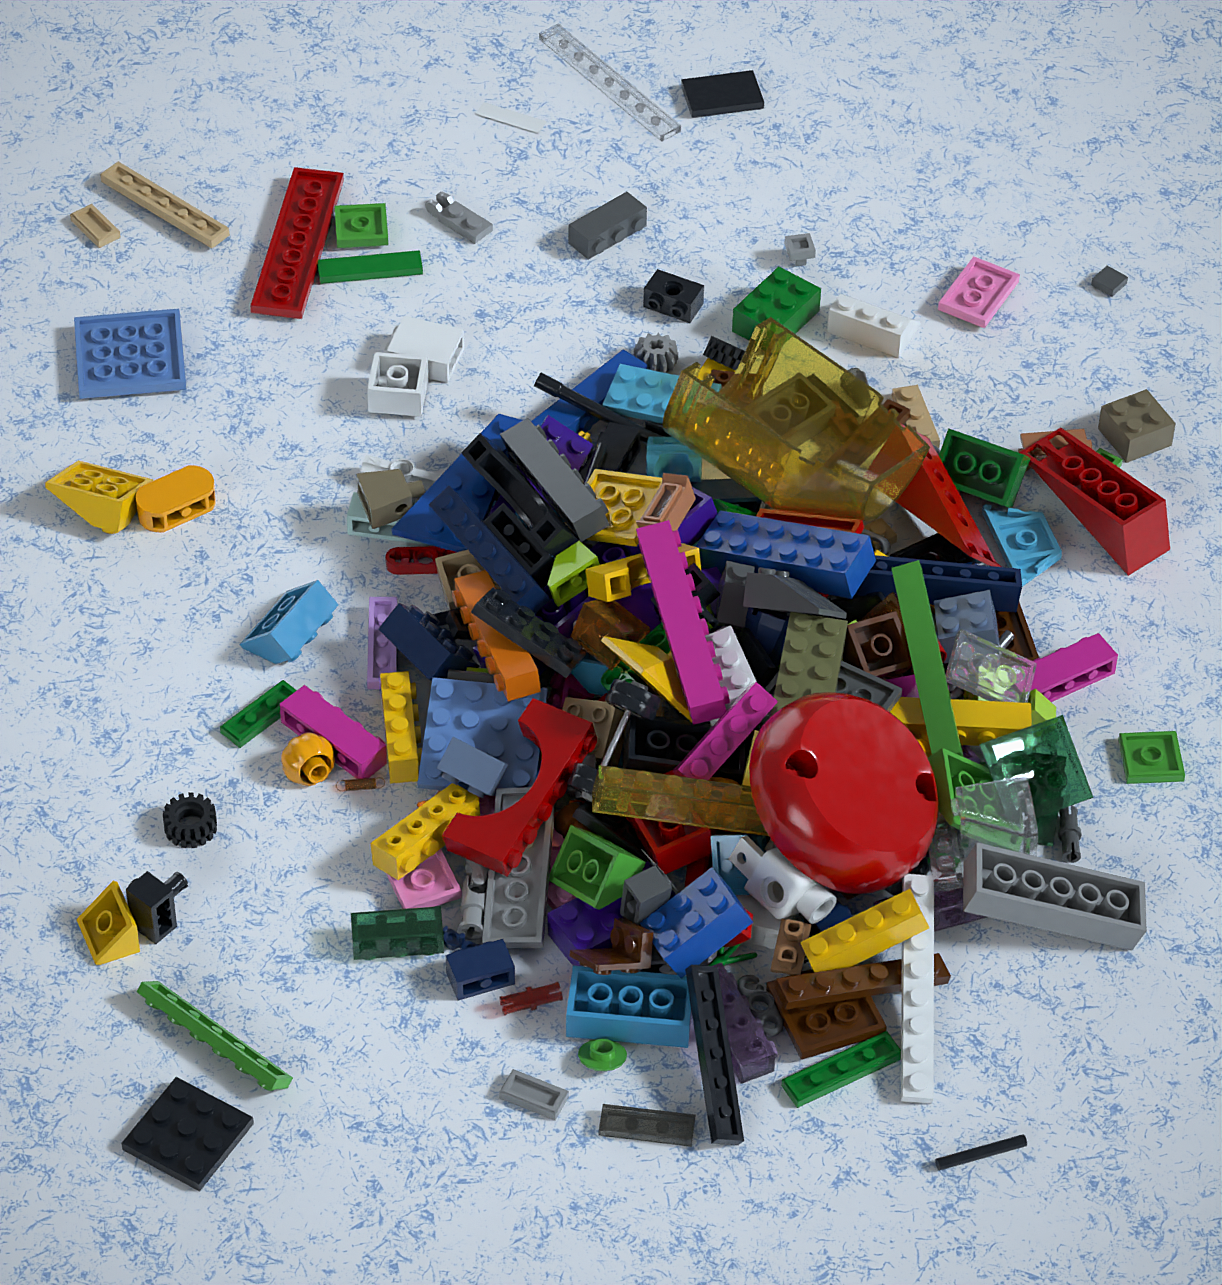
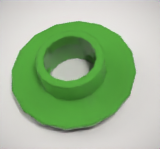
[578,1039,627,1072]

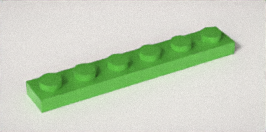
[137,981,293,1091]

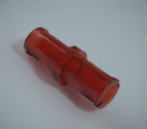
[499,981,563,1016]

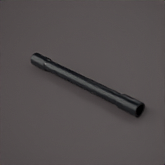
[534,372,665,444]

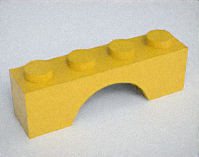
[586,543,701,602]

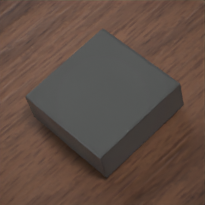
[1091,265,1128,297]

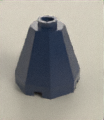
[745,608,790,668]

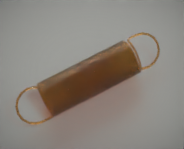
[336,778,385,791]

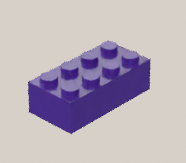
[548,861,676,966]

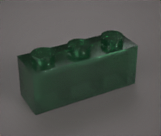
[350,906,444,960]

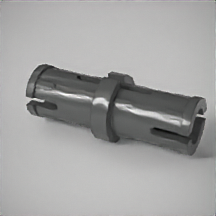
[1058,805,1082,863]

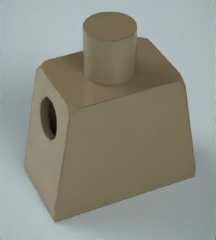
[356,469,425,529]

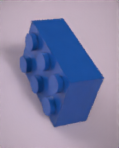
[640,867,753,979]

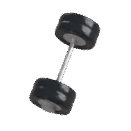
[567,679,662,806]

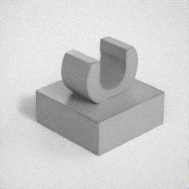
[784,233,816,266]

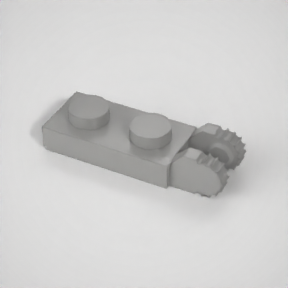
[425,191,493,244]

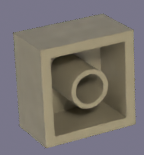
[1098,389,1176,463]

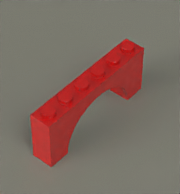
[442,698,597,877]

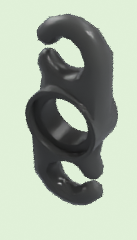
[736,975,784,1037]

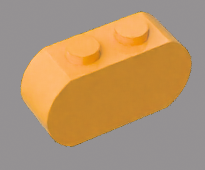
[136,465,216,533]

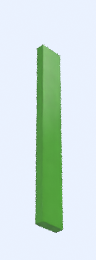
[892,560,963,757]

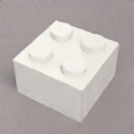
[367,352,428,417]

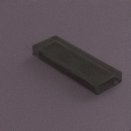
[599,1104,696,1147]

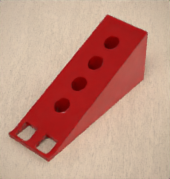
[864,423,1002,567]
[1019,427,1170,576]

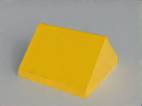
[76,880,140,965]

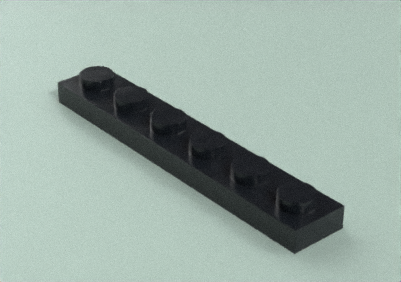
[685,964,744,1145]

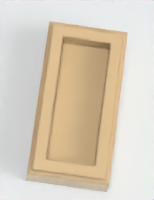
[70,204,121,248]

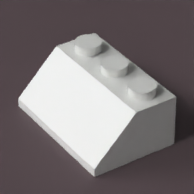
[827,294,921,358]

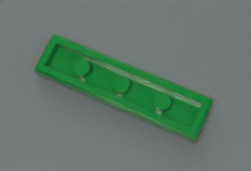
[318,250,423,284]
[781,1031,901,1108]

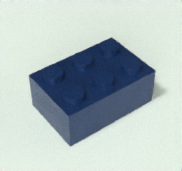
[378,603,479,681]

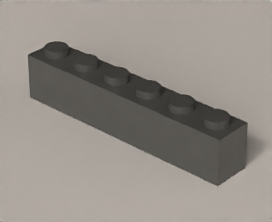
[500,418,609,542]

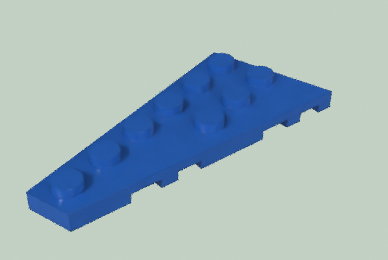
[392,414,523,552]

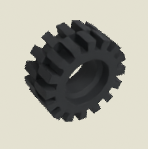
[703,336,755,373]
[163,792,217,848]

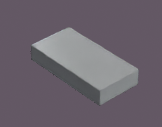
[499,1069,569,1120]

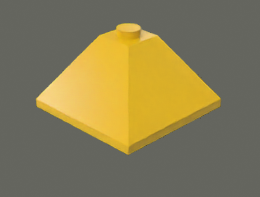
[45,460,153,534]
[601,636,692,722]

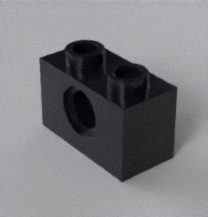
[643,269,704,323]

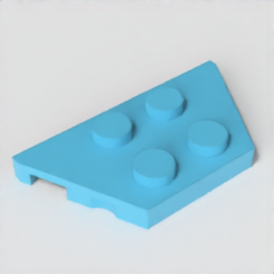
[982,505,1062,587]

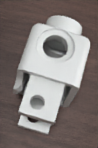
[729,836,837,924]

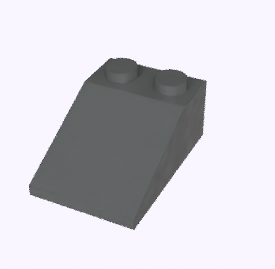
[743,568,847,619]

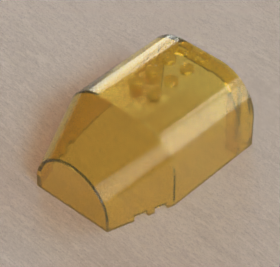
[663,317,930,522]

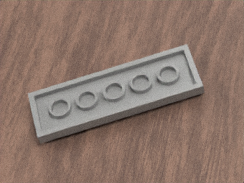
[482,787,556,949]

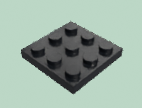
[121,1077,254,1191]

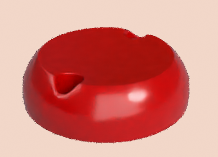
[749,692,938,894]

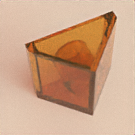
[570,599,651,671]

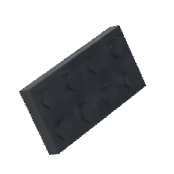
[471,587,587,678]

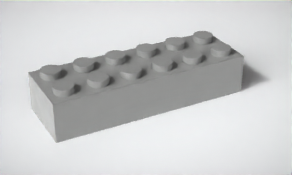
[963,843,1147,950]

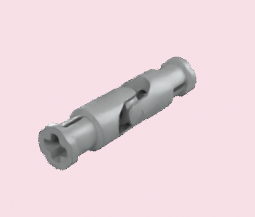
[457,859,489,940]

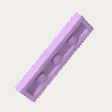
[367,597,398,689]

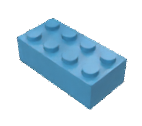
[566,966,692,1048]

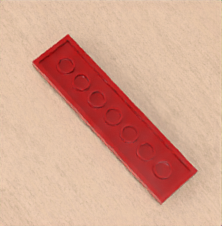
[250,167,344,319]

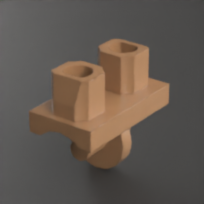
[770,919,811,976]

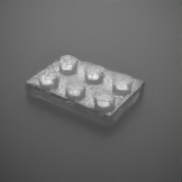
[946,629,1037,703]

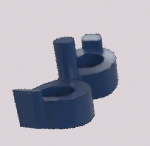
[443,926,479,950]

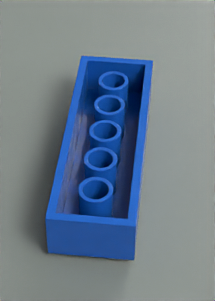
[695,510,876,599]

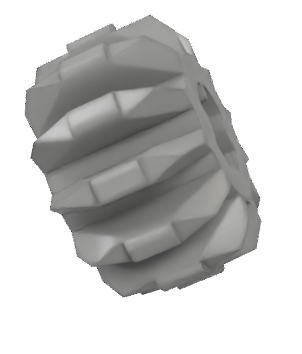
[634,332,679,373]

